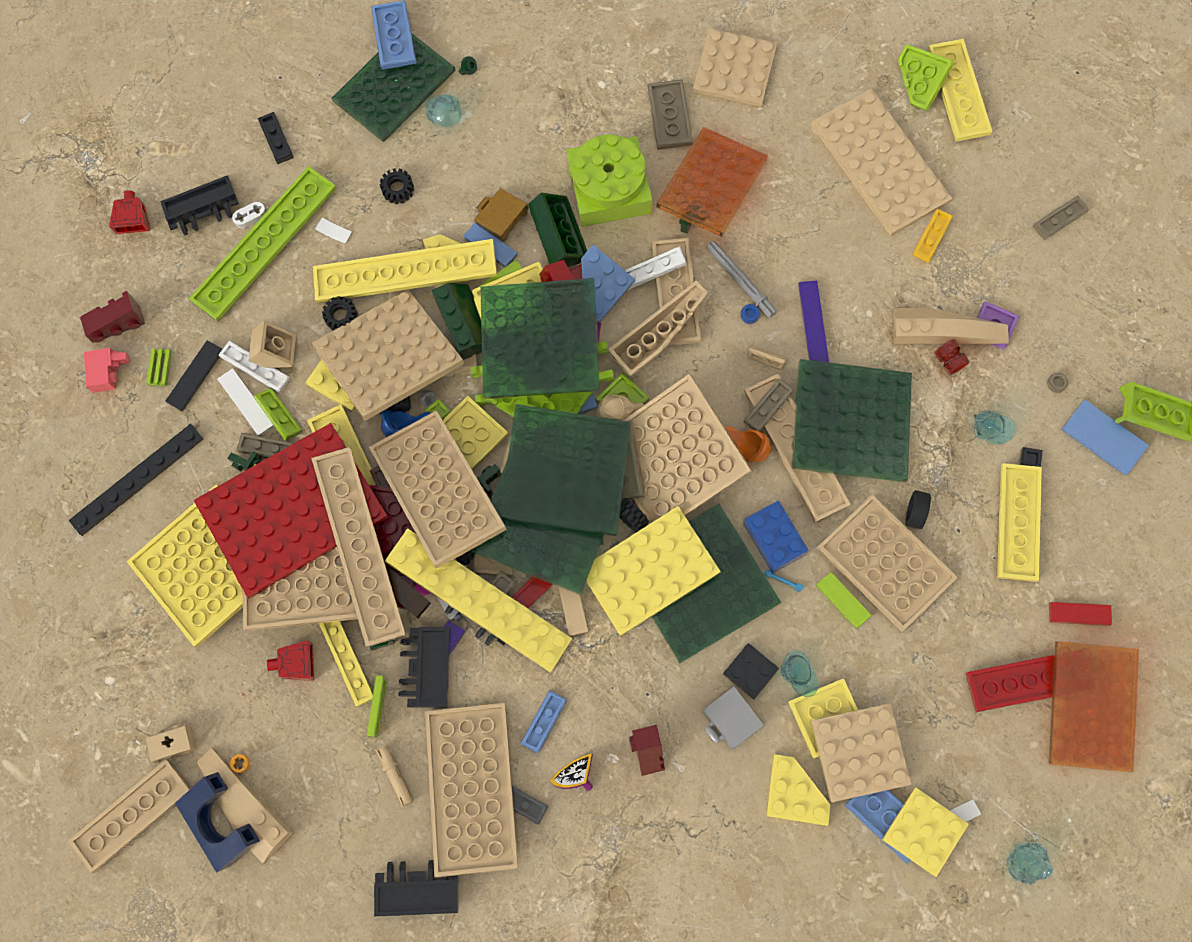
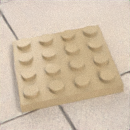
[693,28,777,107]
[811,703,911,802]

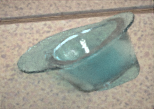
[974,410,1016,445]
[781,650,818,697]

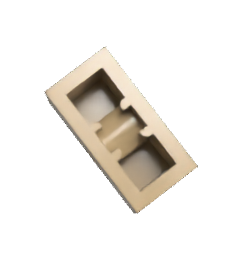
[146,724,196,763]

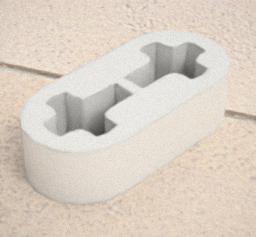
[232,202,267,229]

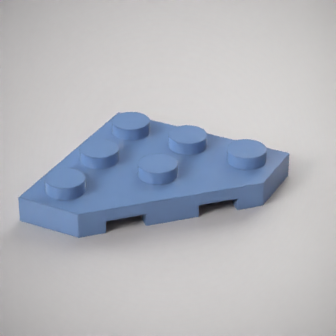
[581,245,636,323]

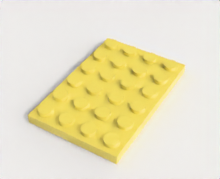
[579,506,721,636]

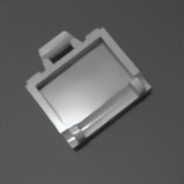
[704,687,764,749]

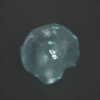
[425,94,461,127]
[1007,842,1053,885]

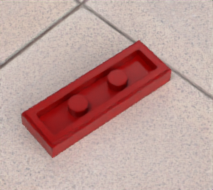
[1049,602,1112,626]

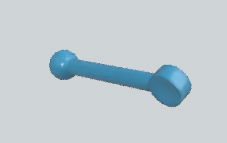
[764,570,803,592]

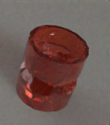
[934,340,970,375]

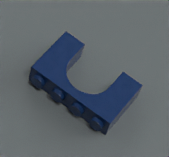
[175,772,260,873]

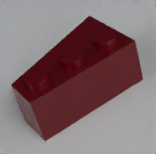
[80,290,145,343]
[629,725,665,776]

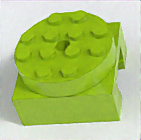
[566,135,652,227]

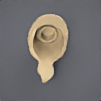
[597,394,644,426]

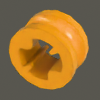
[230,754,250,773]

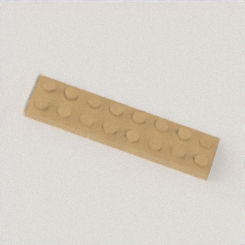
[744,374,851,523]

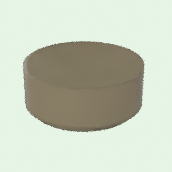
[1047,373,1068,393]

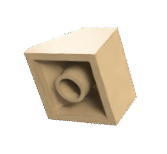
[248,320,296,368]

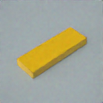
[912,209,953,263]

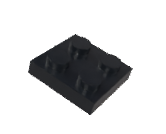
[723,643,779,700]

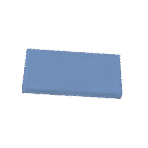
[371,0,416,70]
[1061,400,1149,476]
[844,790,911,864]

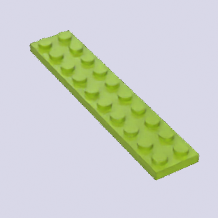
[188,166,337,322]

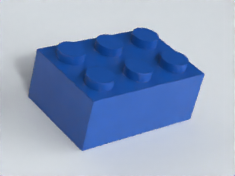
[743,500,809,573]

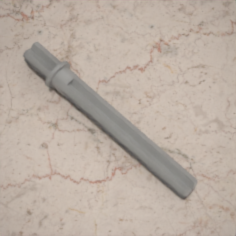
[707,241,777,318]

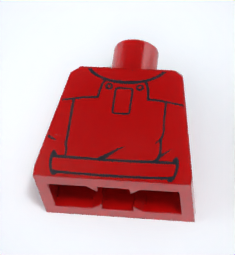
[109,190,150,234]
[267,641,315,681]

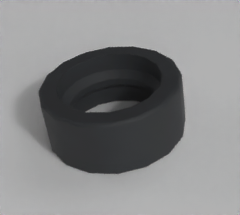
[905,490,931,529]

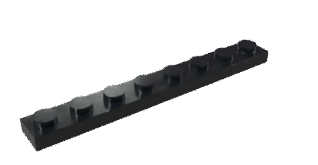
[68,423,204,536]

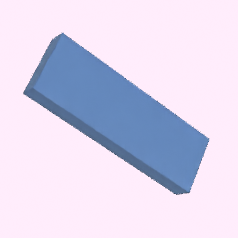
[464,223,518,267]
[520,690,567,754]

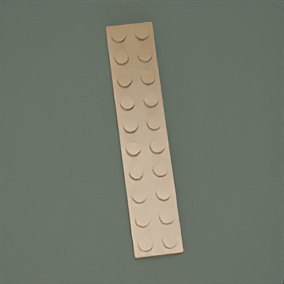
[312,447,406,647]

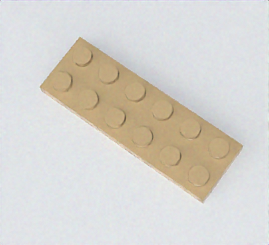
[652,238,701,346]
[68,759,191,873]

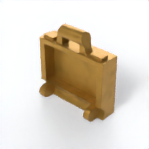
[474,188,529,241]

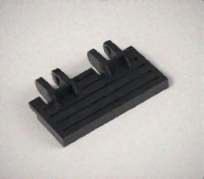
[160,175,239,236]
[398,627,450,708]
[374,860,459,917]

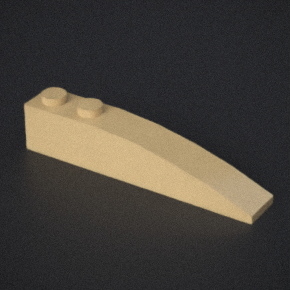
[608,280,708,377]
[893,308,1009,344]
[197,747,294,864]

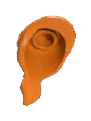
[724,426,771,463]

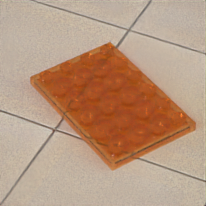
[656,127,768,237]
[1049,641,1139,772]

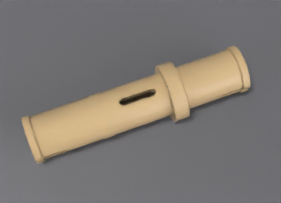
[376,746,413,807]

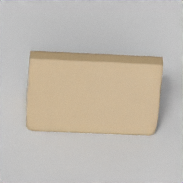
[747,345,787,369]

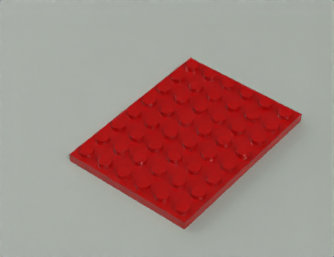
[194,423,388,599]

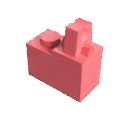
[84,348,130,393]

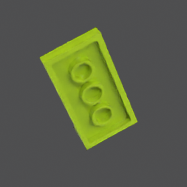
[1115,382,1192,442]

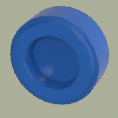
[741,304,760,324]

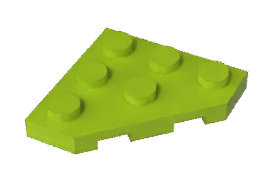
[898,44,954,112]

